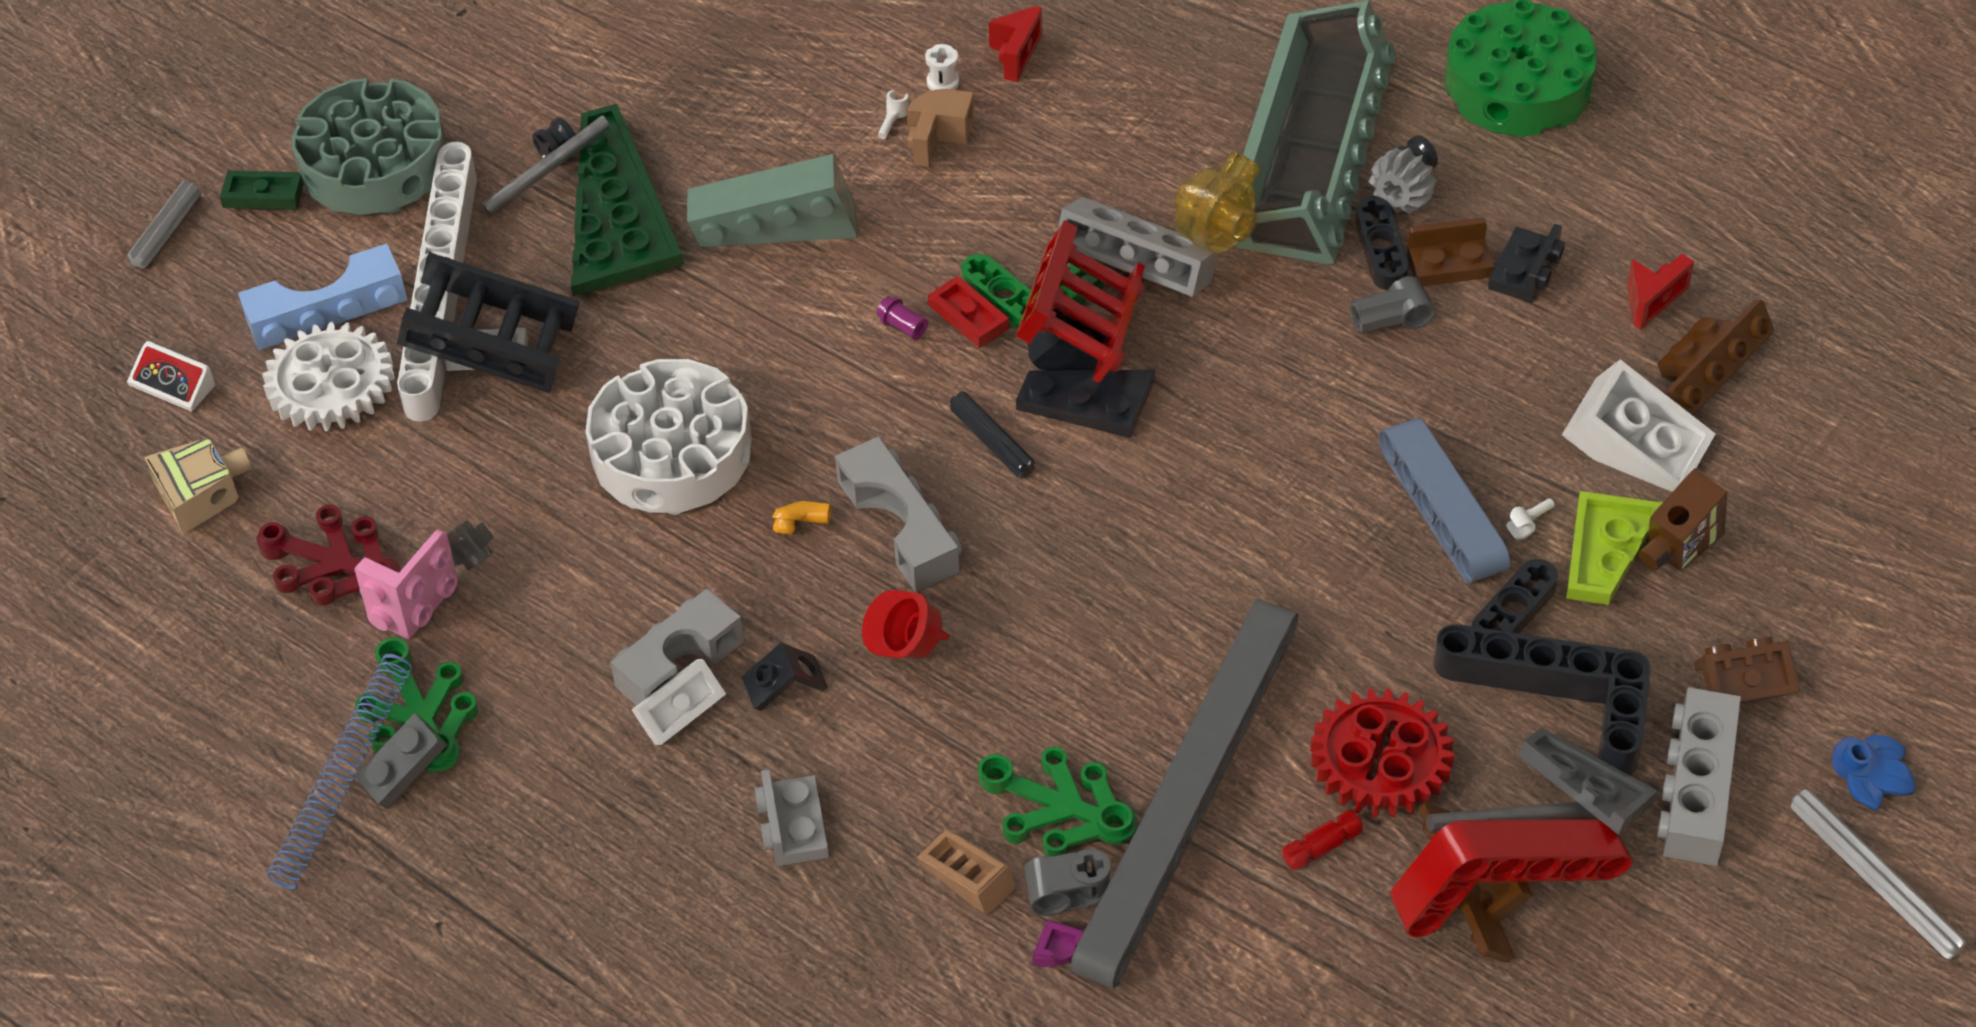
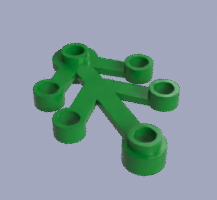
[355,637,478,772]
[978,747,1137,856]

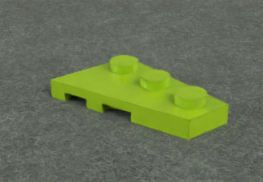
[1566,491,1663,605]

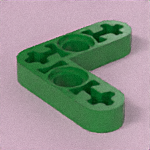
[961,254,1105,331]

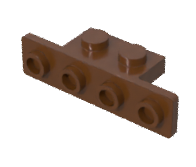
[1657,300,1774,416]
[1418,802,1533,963]

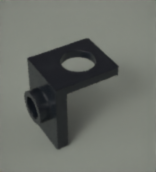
[742,642,828,711]

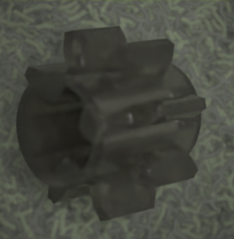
[447,519,495,571]

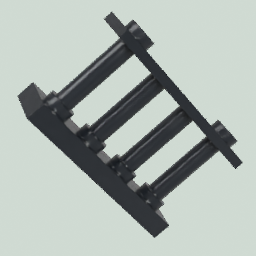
[396,252,580,393]

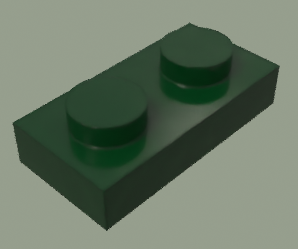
[220,170,304,210]

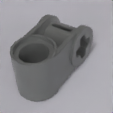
[1024,849,1111,916]

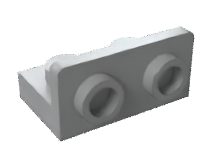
[755,769,829,866]

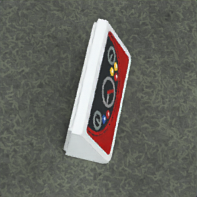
[127,341,215,412]

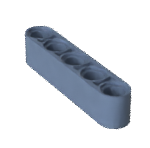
[1379,417,1510,584]

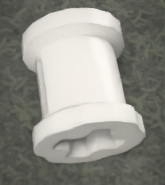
[925,44,959,91]

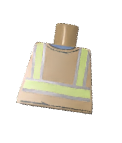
[144,438,252,534]

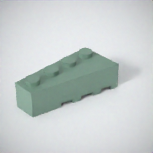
[687,154,858,247]

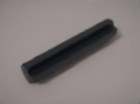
[950,391,1035,478]

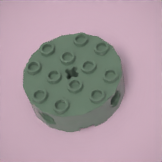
[292,78,447,215]

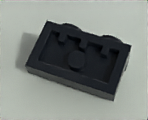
[1488,224,1566,303]

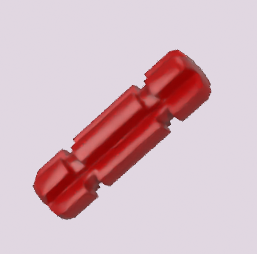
[1282,810,1363,870]

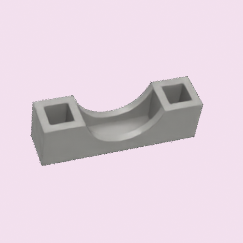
[835,437,962,592]

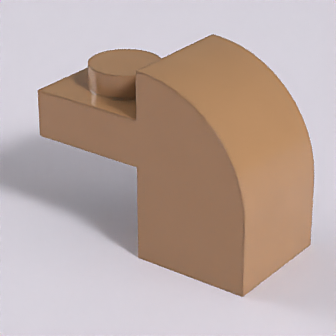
[907,89,975,167]

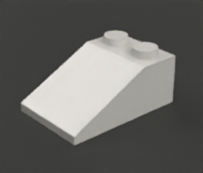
[1562,359,1715,492]

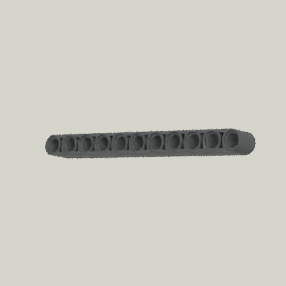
[1070,599,1299,989]

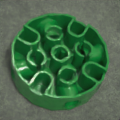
[1444,0,1598,137]

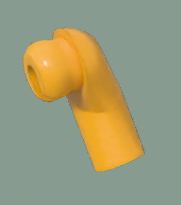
[772,501,831,535]

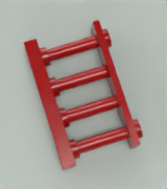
[1016,220,1145,383]

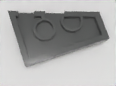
[1518,727,1658,835]

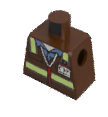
[1639,468,1728,571]

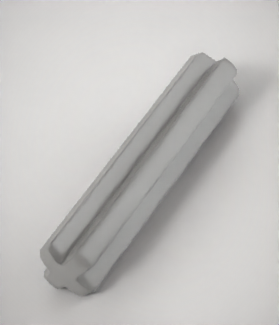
[127,180,201,269]

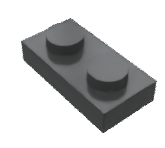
[355,713,447,809]

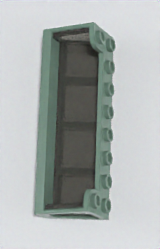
[1222,0,1396,264]

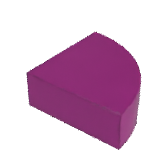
[1032,920,1085,967]

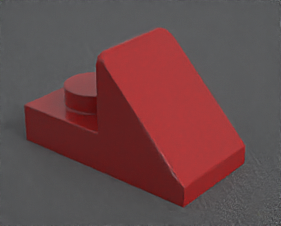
[988,6,1043,82]
[1627,254,1695,330]

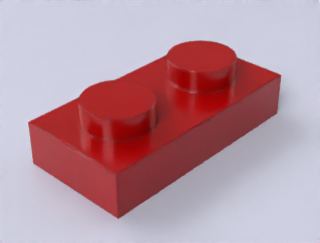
[928,275,1009,349]

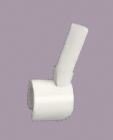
[878,90,908,139]
[1506,499,1555,540]

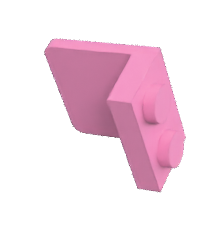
[354,530,458,640]

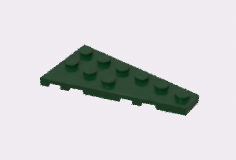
[571,104,684,297]

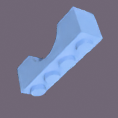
[238,243,407,350]

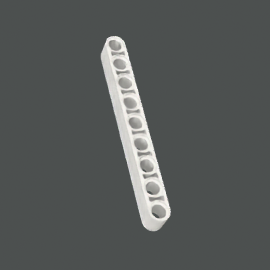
[397,142,477,422]

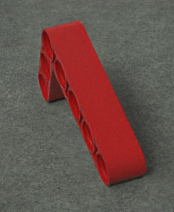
[1390,820,1633,938]

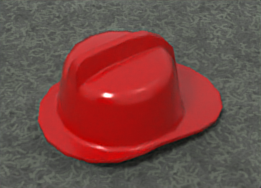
[861,590,949,659]

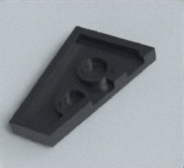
[1016,370,1155,438]

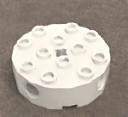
[585,359,752,515]

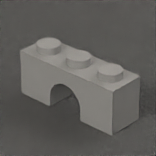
[610,588,744,706]

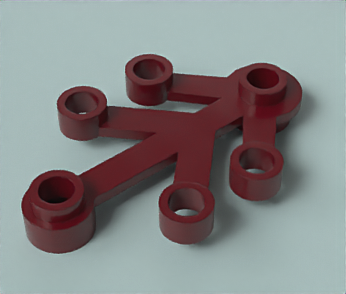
[256,504,401,606]

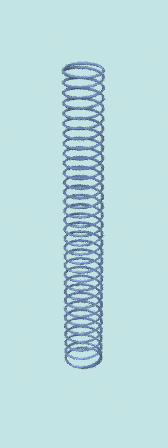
[267,654,412,889]

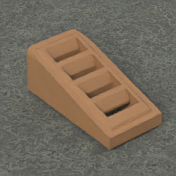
[916,828,1016,915]

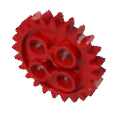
[1310,688,1455,818]

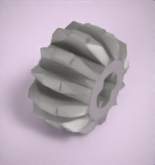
[1368,148,1437,214]

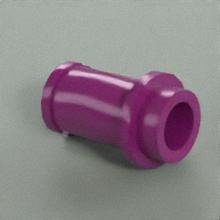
[877,296,928,341]

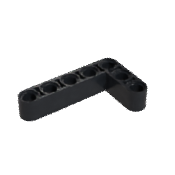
[1434,624,1651,775]

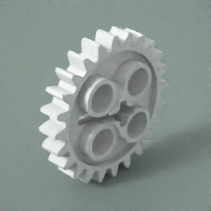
[263,322,395,431]

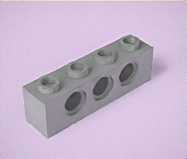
[1058,197,1220,297]
[1657,687,1741,866]

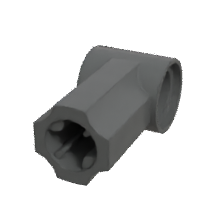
[1350,276,1435,333]

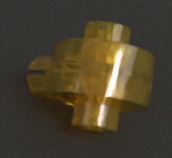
[1174,151,1261,254]

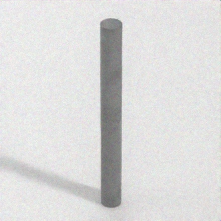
[482,116,611,216]
[1426,802,1596,832]

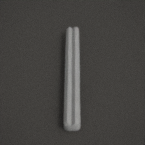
[1790,789,1966,960]

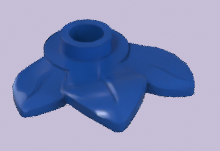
[1832,735,1916,811]

